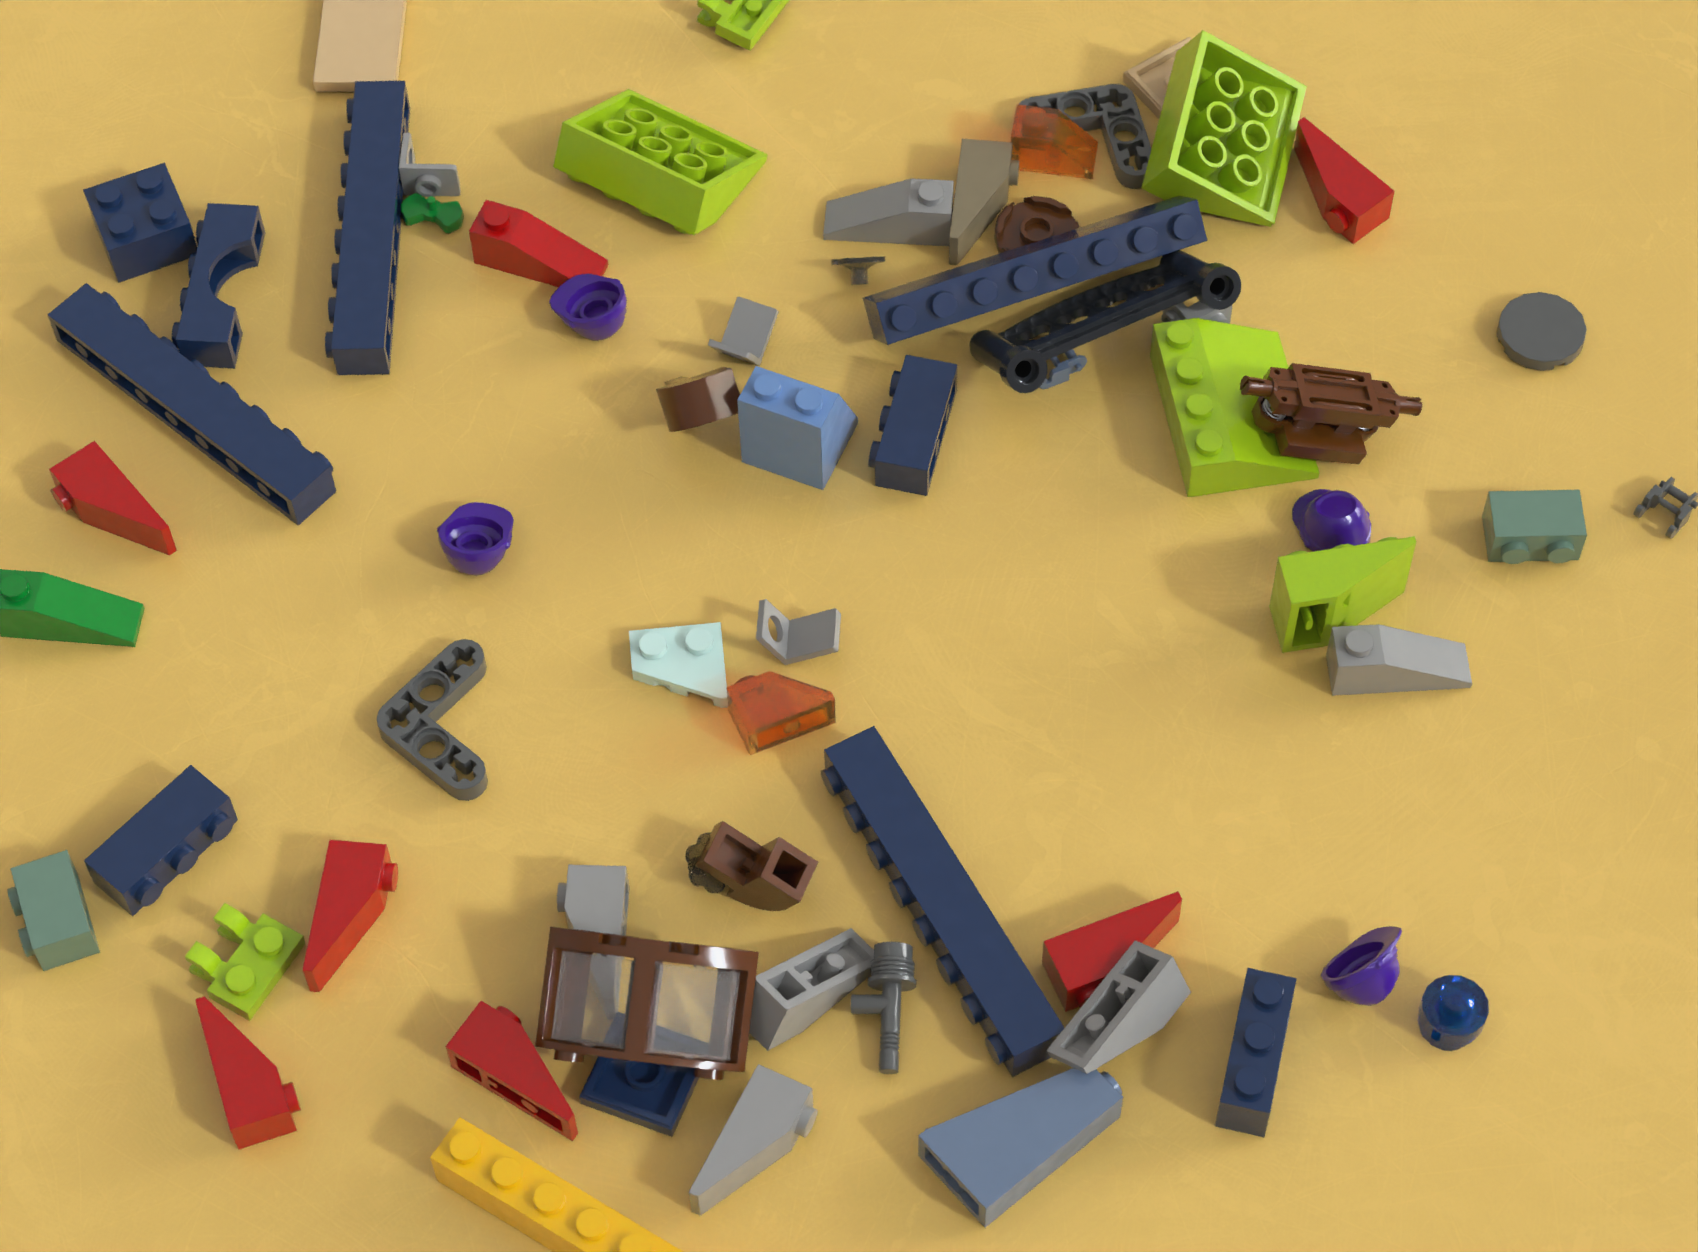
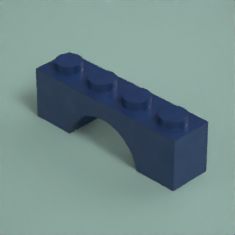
[172,203,265,369]

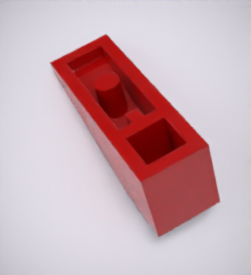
[1294,117,1395,244]
[469,200,609,287]
[49,440,177,556]
[302,840,398,992]
[1042,891,1182,1012]
[195,996,301,1150]
[445,1001,578,1141]

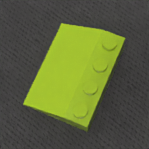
[1142,30,1307,227]
[553,89,768,235]
[1150,318,1320,497]

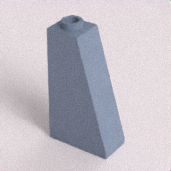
[918,1068,1123,1228]

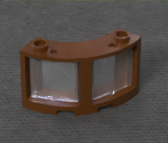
[535,927,759,1080]

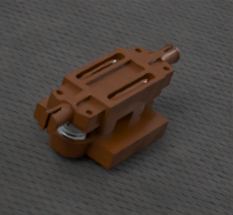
[1240,363,1422,464]

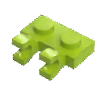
[697,0,789,51]
[185,903,305,1021]

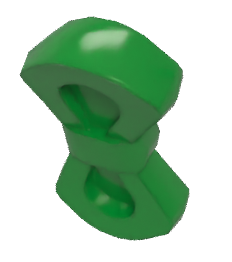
[401,193,464,234]

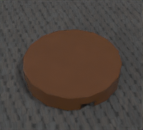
[994,196,1080,254]

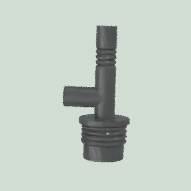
[851,942,917,1074]

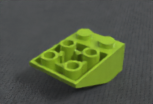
[1269,536,1416,653]

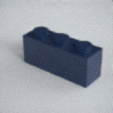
[868,355,958,496]
[84,765,238,916]
[1215,968,1297,1137]

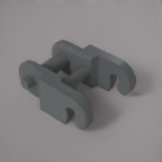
[1633,477,1698,539]

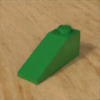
[0,569,145,647]

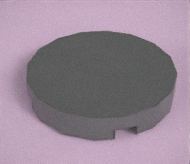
[1497,292,1587,371]

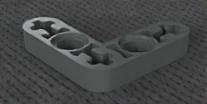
[1016,84,1151,189]
[377,639,488,801]

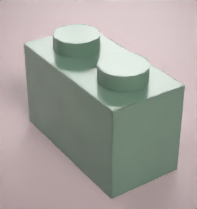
[1482,490,1587,564]
[7,850,100,971]

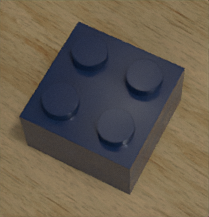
[83,162,197,283]

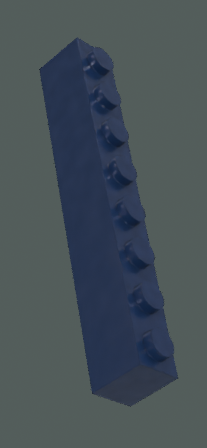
[325,81,410,375]
[863,196,1207,345]
[48,283,336,526]
[821,726,1065,1077]

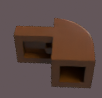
[656,367,740,432]
[696,821,818,911]

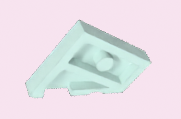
[629,622,729,708]

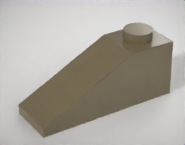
[949,139,1020,265]

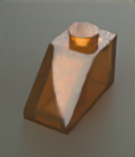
[1011,105,1098,179]
[726,671,836,755]

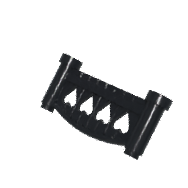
[970,250,1241,393]

